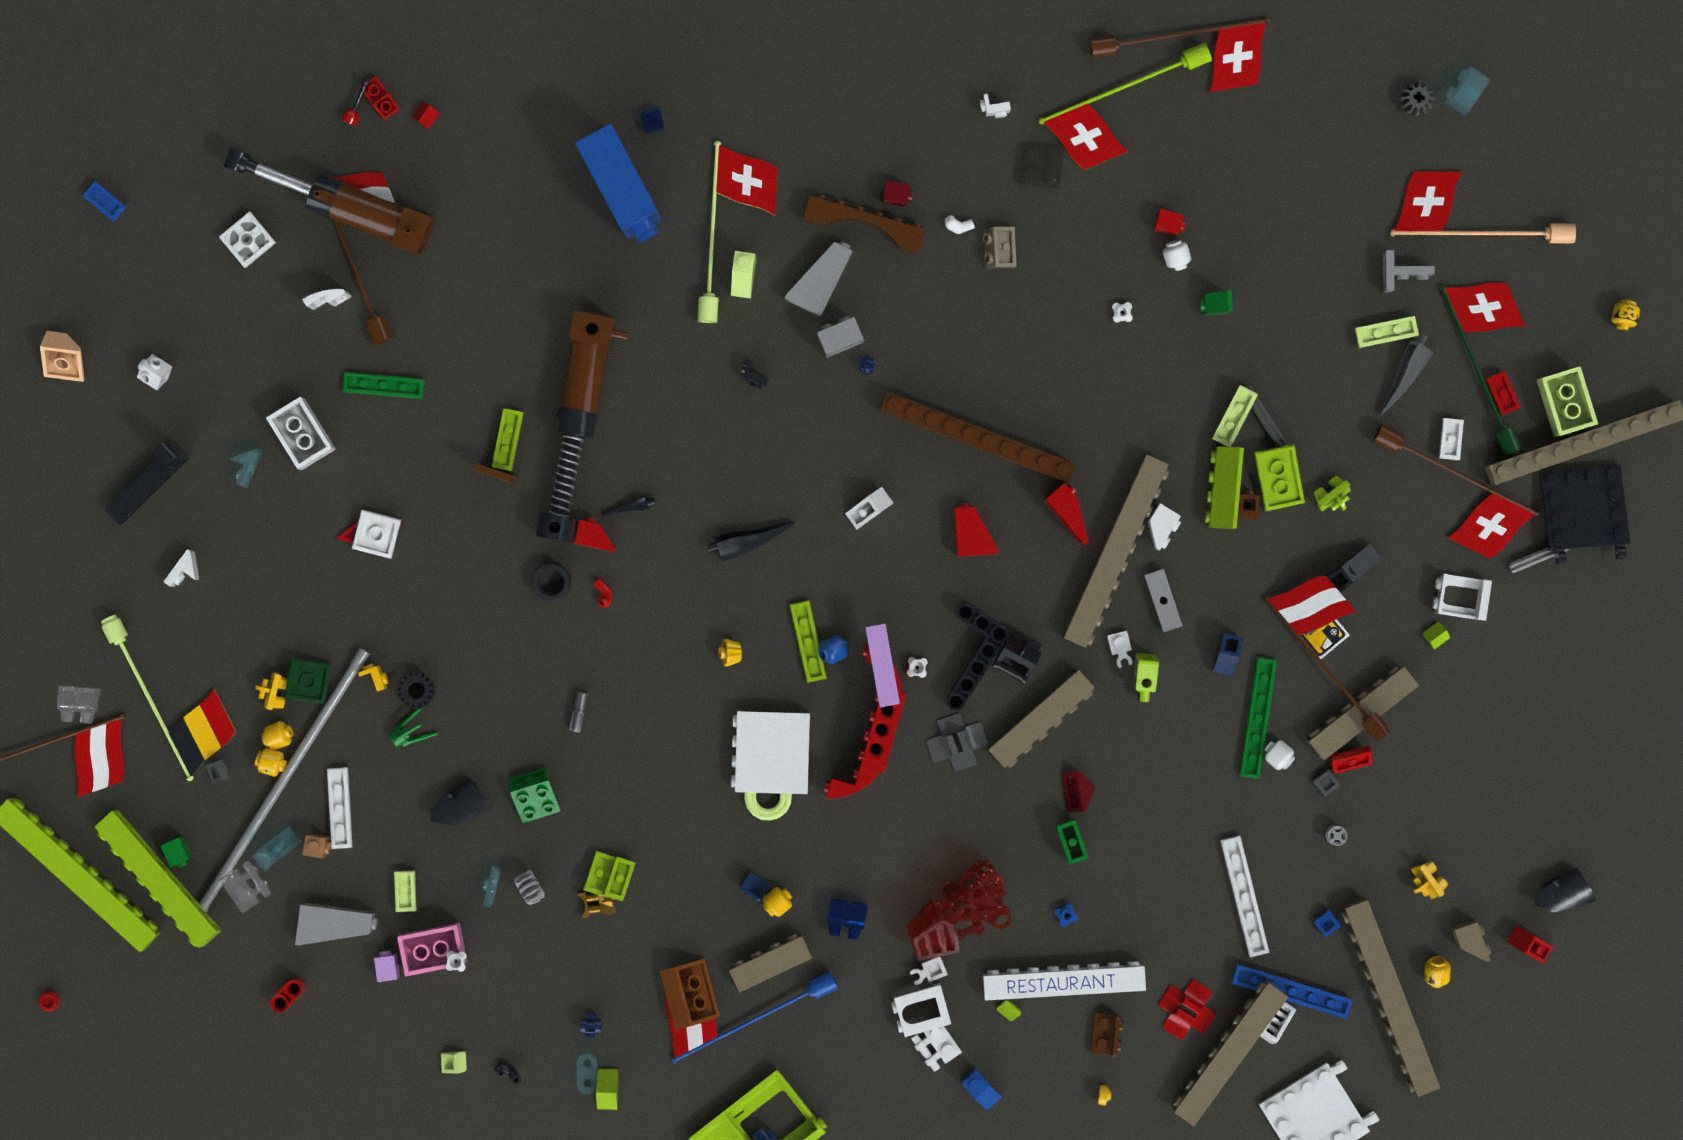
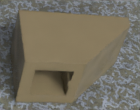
[1451,920,1491,962]

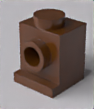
[1238,491,1260,520]

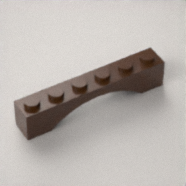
[803,194,926,255]

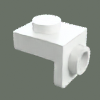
[980,93,1011,118]

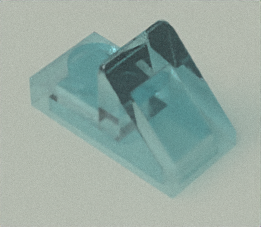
[230,449,263,488]

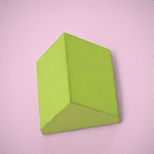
[1422,622,1450,650]

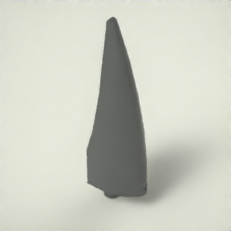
[1379,334,1433,416]

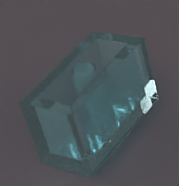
[1445,66,1491,116]

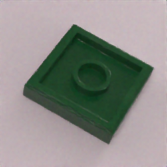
[284,658,331,704]

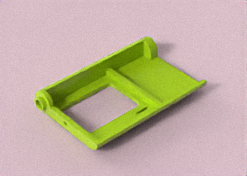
[688,1070,827,1140]

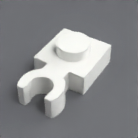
[1107,631,1132,668]
[910,955,948,985]

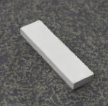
[327,767,353,849]

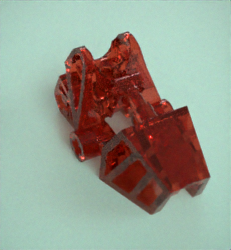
[906,859,1011,961]

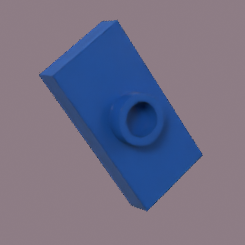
[82,181,127,222]

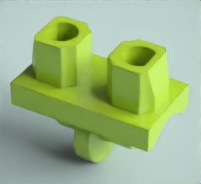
[1314,476,1351,512]

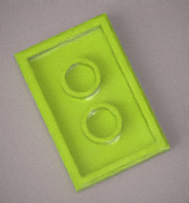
[1254,444,1305,511]

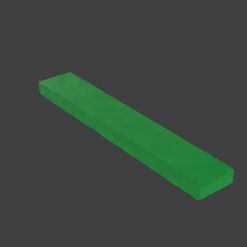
[1239,657,1277,779]

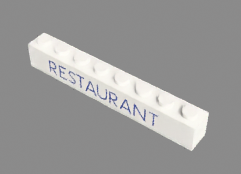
[983,961,1146,1000]

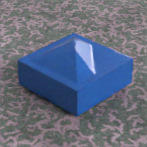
[1313,909,1342,938]

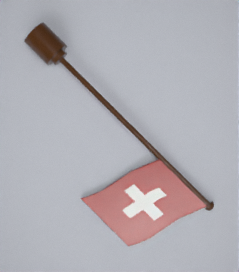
[1089,17,1270,93]
[1373,424,1540,559]

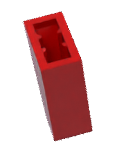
[954,503,998,557]

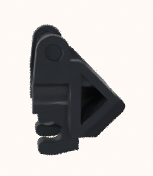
[992,631,1042,685]

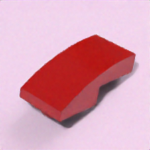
[360,76,400,121]

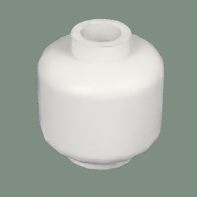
[1163,239,1191,271]
[1264,740,1295,770]

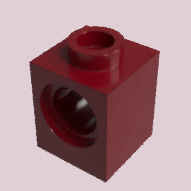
[883,181,913,207]

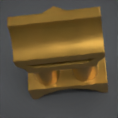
[577,892,616,918]

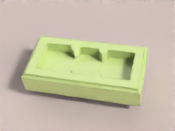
[394,870,417,912]

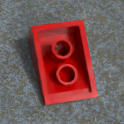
[1044,483,1089,546]

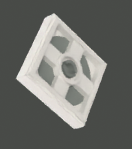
[219,211,276,268]

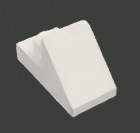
[164,549,199,587]

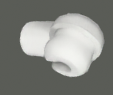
[945,215,975,234]

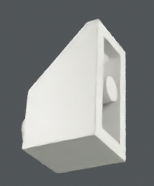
[845,487,893,529]

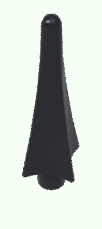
[602,496,656,517]

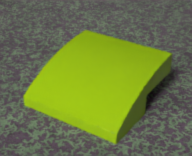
[583,851,635,901]

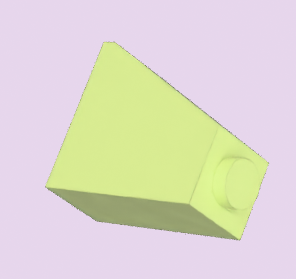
[731,251,757,299]

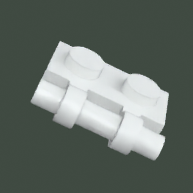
[911,1026,962,1072]

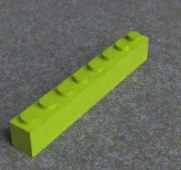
[95,810,222,948]

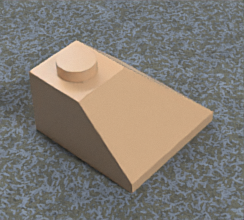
[40,331,85,382]

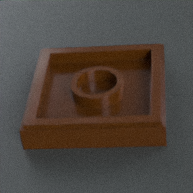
[473,463,518,484]

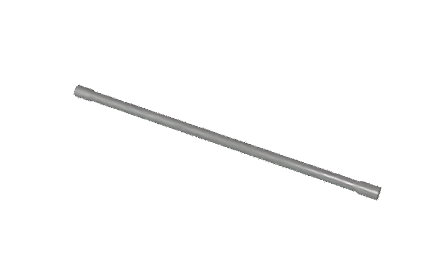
[199,648,370,912]

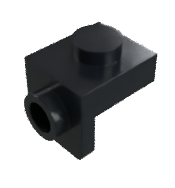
[741,359,769,389]

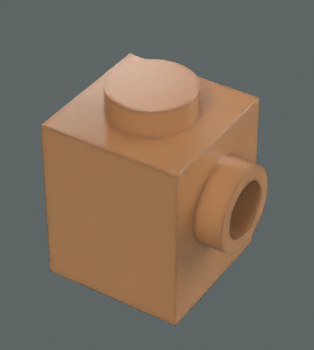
[303,833,331,859]

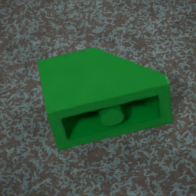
[1199,290,1233,316]

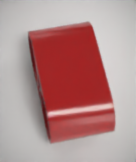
[270,977,306,1013]

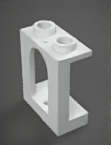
[1432,574,1492,621]
[891,983,951,1037]

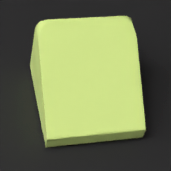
[441,1051,467,1074]

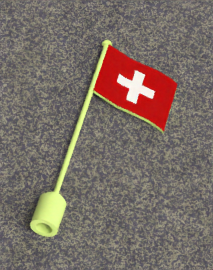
[697,141,778,323]

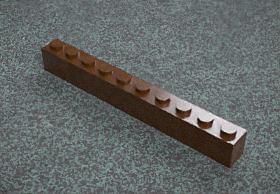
[880,392,1076,484]

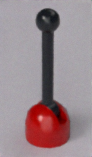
[341,78,370,126]

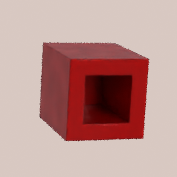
[1154,209,1186,237]

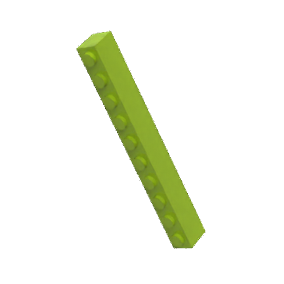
[0,798,161,952]

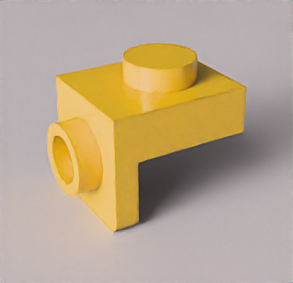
[358,664,389,691]

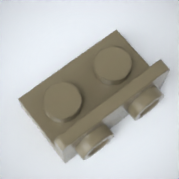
[983,227,1017,269]

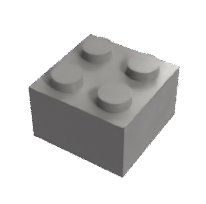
[817,316,864,358]

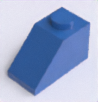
[961,1067,1002,1110]

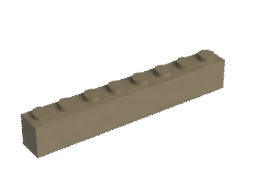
[1173,979,1288,1126]

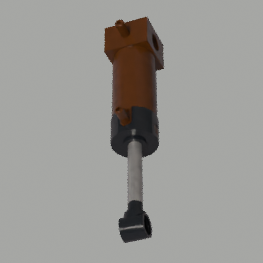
[224,147,436,256]

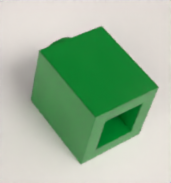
[160,836,193,869]

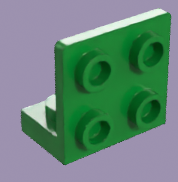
[508,767,560,823]

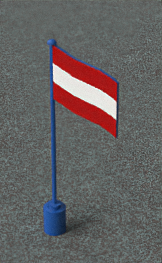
[665,970,839,1064]

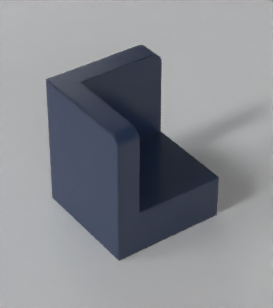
[739,871,770,902]

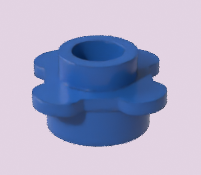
[1055,903,1078,927]

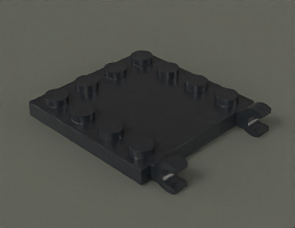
[1539,464,1630,565]

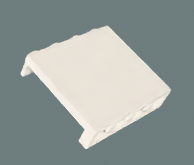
[731,711,810,794]

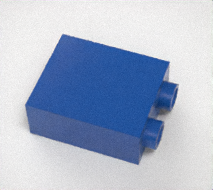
[575,124,662,243]

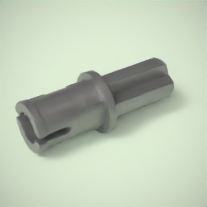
[569,692,589,732]

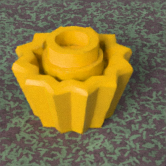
[718,639,742,667]

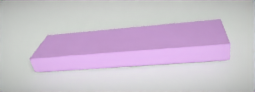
[865,624,900,707]

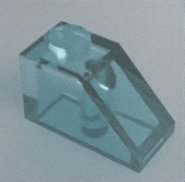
[252,827,302,872]

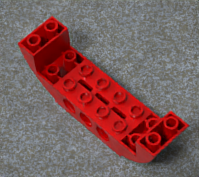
[824,645,906,799]

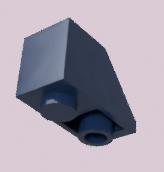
[1212,633,1244,676]

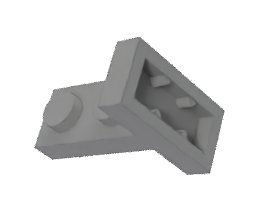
[1383,250,1435,292]

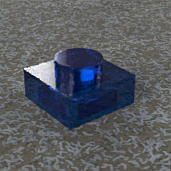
[640,109,665,134]

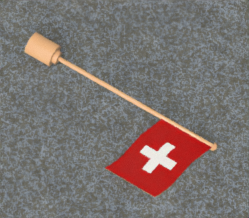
[1390,172,1576,243]

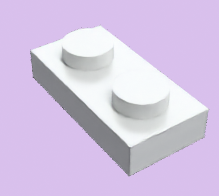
[1438,418,1464,460]

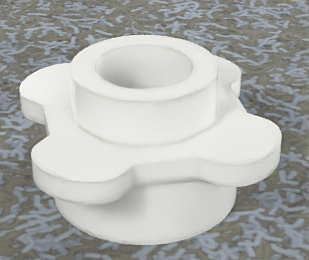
[1112,302,1133,323]
[907,657,928,678]
[445,951,467,972]

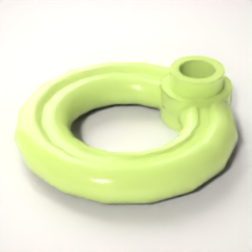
[744,792,792,821]

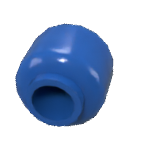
[818,635,849,664]

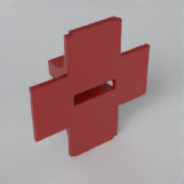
[1158,979,1216,1040]

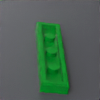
[342,372,425,399]

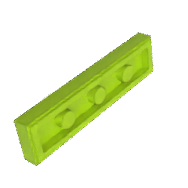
[790,600,827,683]

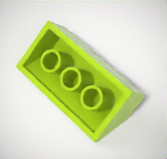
[1205,447,1244,529]

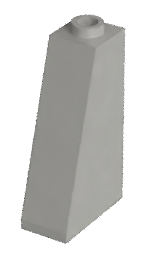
[785,241,853,317]
[295,903,378,945]

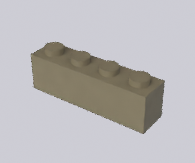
[729,933,812,993]

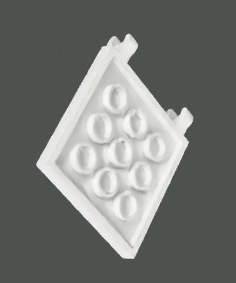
[1259,1060,1379,1140]

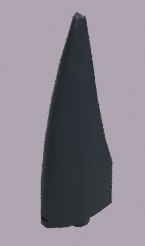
[707,521,794,562]

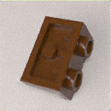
[1091,1012,1123,1057]

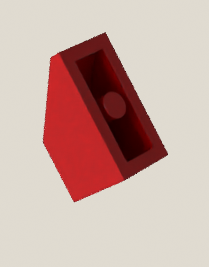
[575,517,616,552]
[1507,926,1553,964]

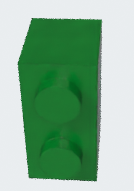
[1055,818,1089,865]

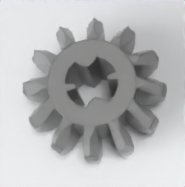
[514,870,545,905]

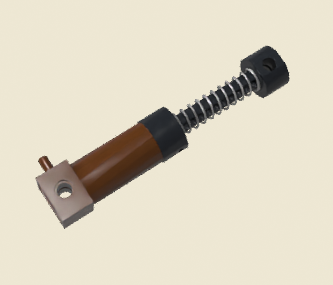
[535,311,629,543]

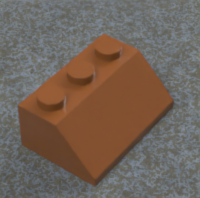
[660,959,720,1030]

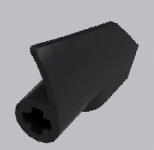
[430,778,494,826]
[1534,868,1596,913]

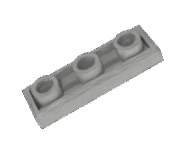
[1144,569,1183,632]

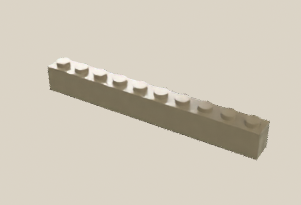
[1484,400,1683,486]
[1063,455,1170,648]
[1341,898,1440,1097]

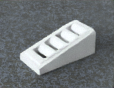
[1260,1002,1296,1044]

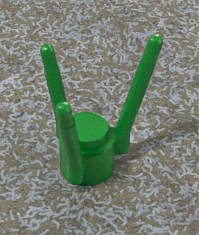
[390,706,438,747]

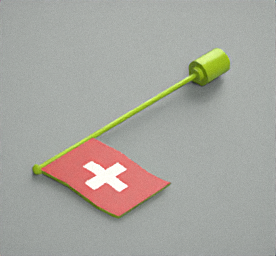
[1039,42,1212,170]

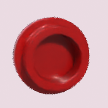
[39,991,60,1011]

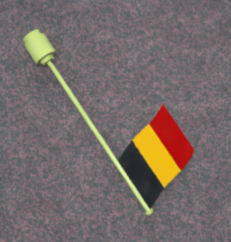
[101,614,236,781]

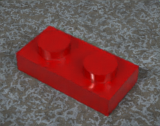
[1485,371,1521,416]
[1330,746,1373,774]

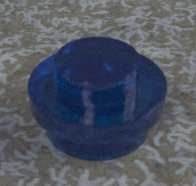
[859,355,874,375]

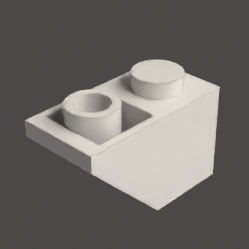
[1148,503,1181,550]

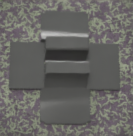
[927,713,988,772]

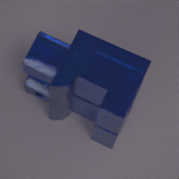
[827,898,868,940]

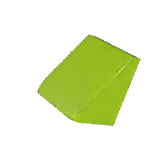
[997,999,1021,1021]

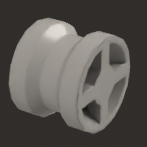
[1325,825,1348,846]

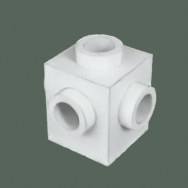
[137,354,172,390]

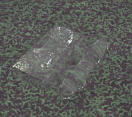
[220,861,271,913]

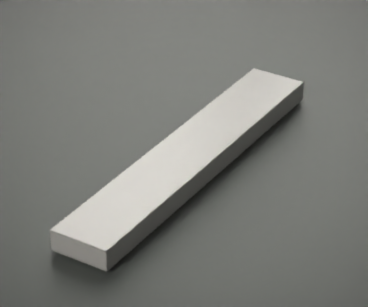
[1220,835,1269,957]

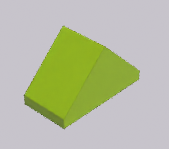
[596,1069,618,1110]

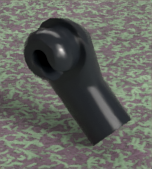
[495,1062,521,1084]

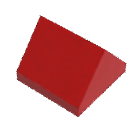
[412,101,440,129]

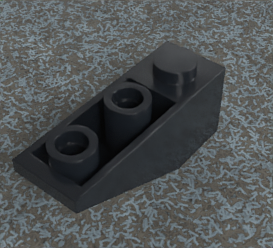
[1326,543,1382,592]

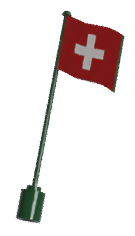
[1439,282,1526,456]

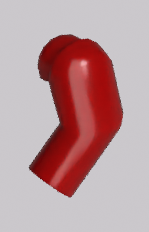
[593,578,613,608]

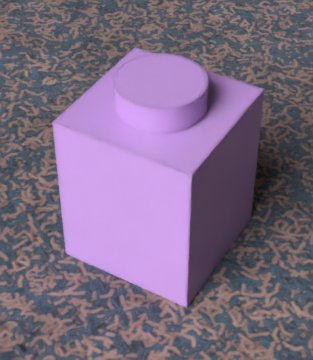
[374,951,400,982]

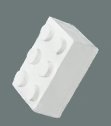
[266,397,336,470]

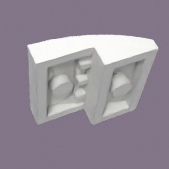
[302,289,352,310]

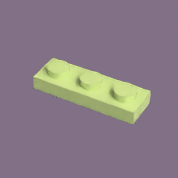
[1355,316,1419,348]
[1212,385,1258,447]

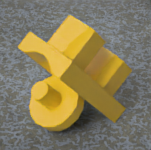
[254,672,287,710]
[1411,861,1448,899]

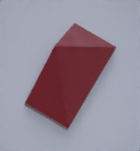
[1062,771,1095,813]

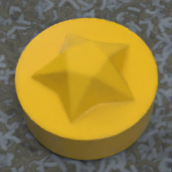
[1098,1085,1111,1106]

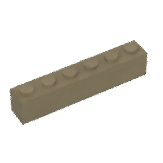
[1306,666,1419,760]
[988,669,1095,768]

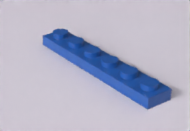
[1231,964,1353,1019]

